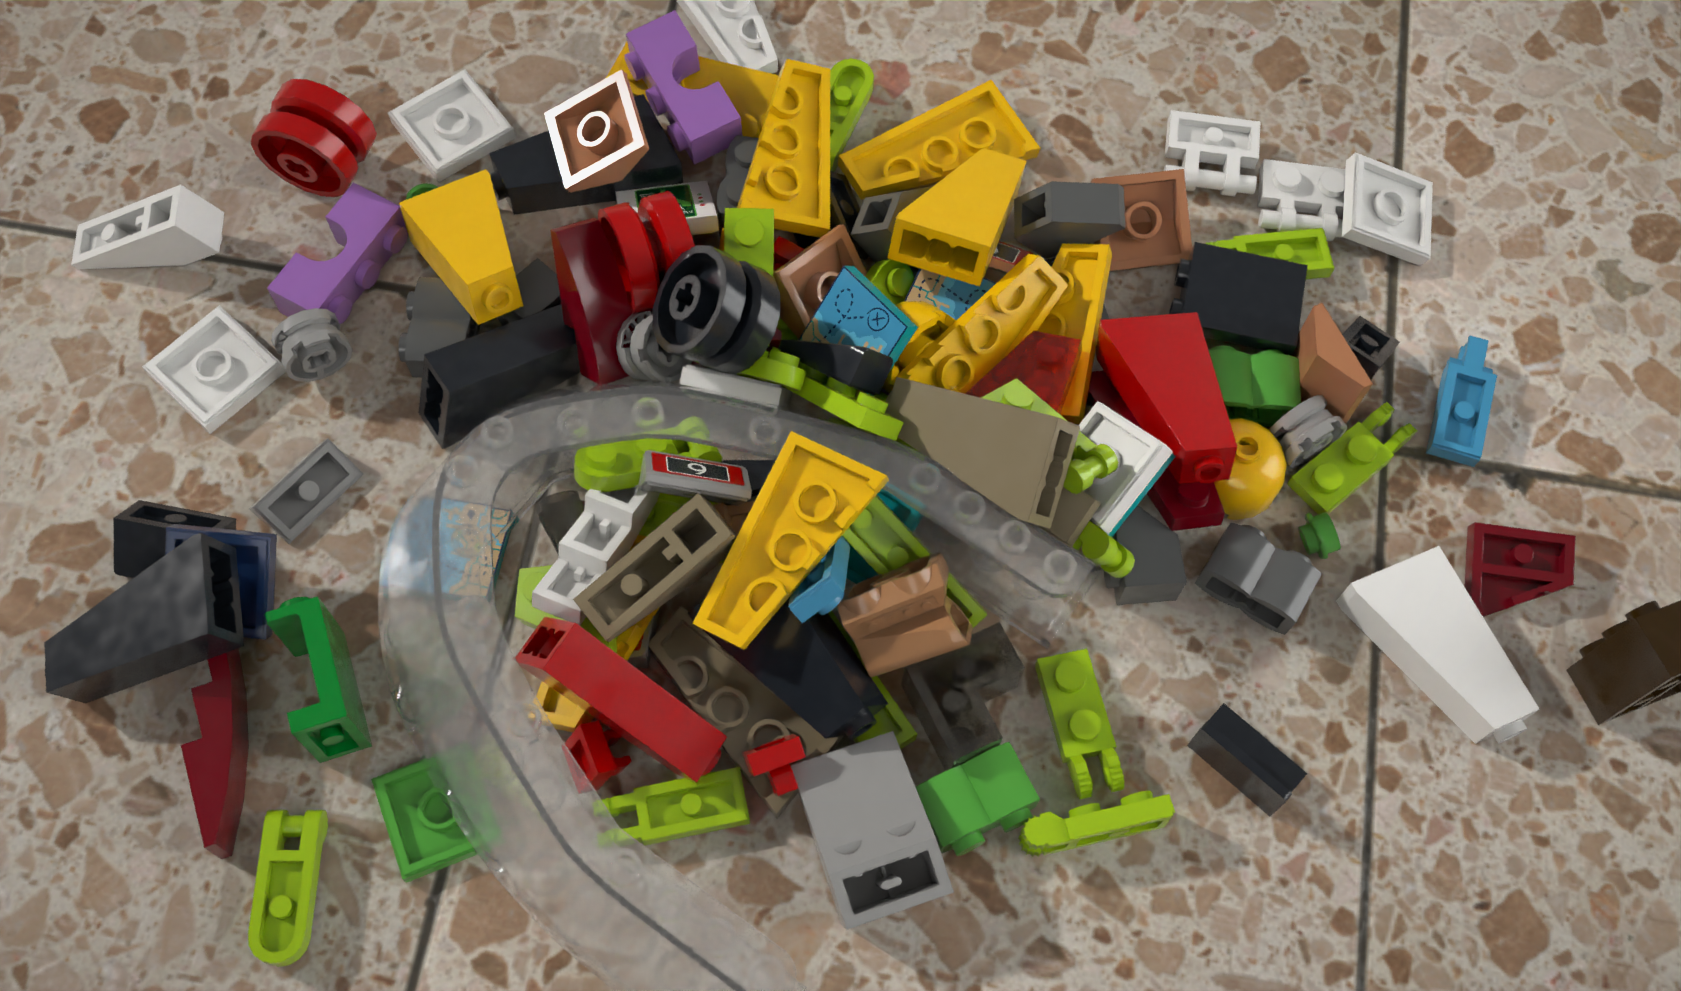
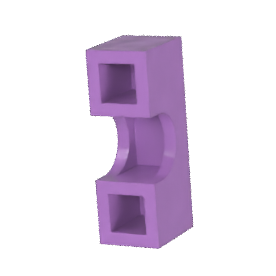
[624,10,743,165]
[267,182,408,324]

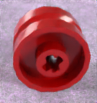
[251,79,377,197]
[598,191,695,314]

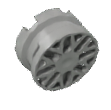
[271,308,353,382]
[616,311,693,382]
[1269,395,1347,468]

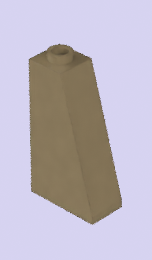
[885,377,1080,529]

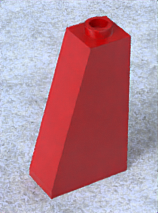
[1095,312,1237,484]
[513,617,727,783]

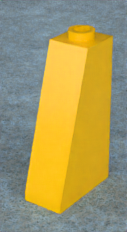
[887,148,1027,287]
[399,169,523,325]

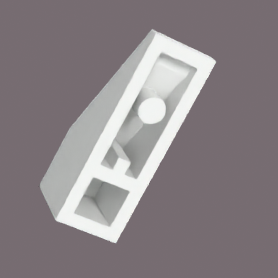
[71,184,224,270]

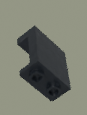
[1169,242,1308,356]

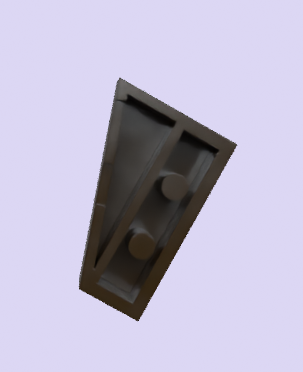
[1566,600,1681,725]

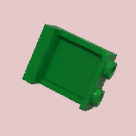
[265,596,372,763]

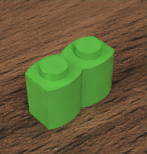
[1209,346,1301,427]
[916,742,1040,856]

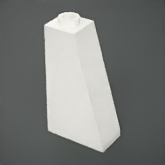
[1336,546,1539,744]

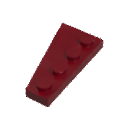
[1087,370,1225,531]

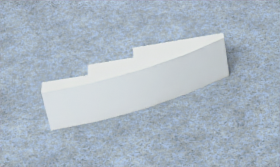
[532,435,679,625]

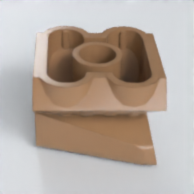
[837,551,973,678]

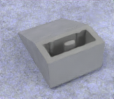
[791,731,954,930]

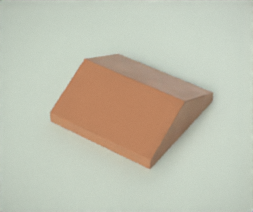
[544,69,649,193]
[1091,169,1192,272]
[773,224,867,339]
[1291,303,1373,424]

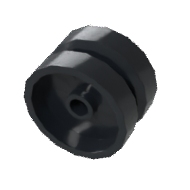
[652,245,780,375]

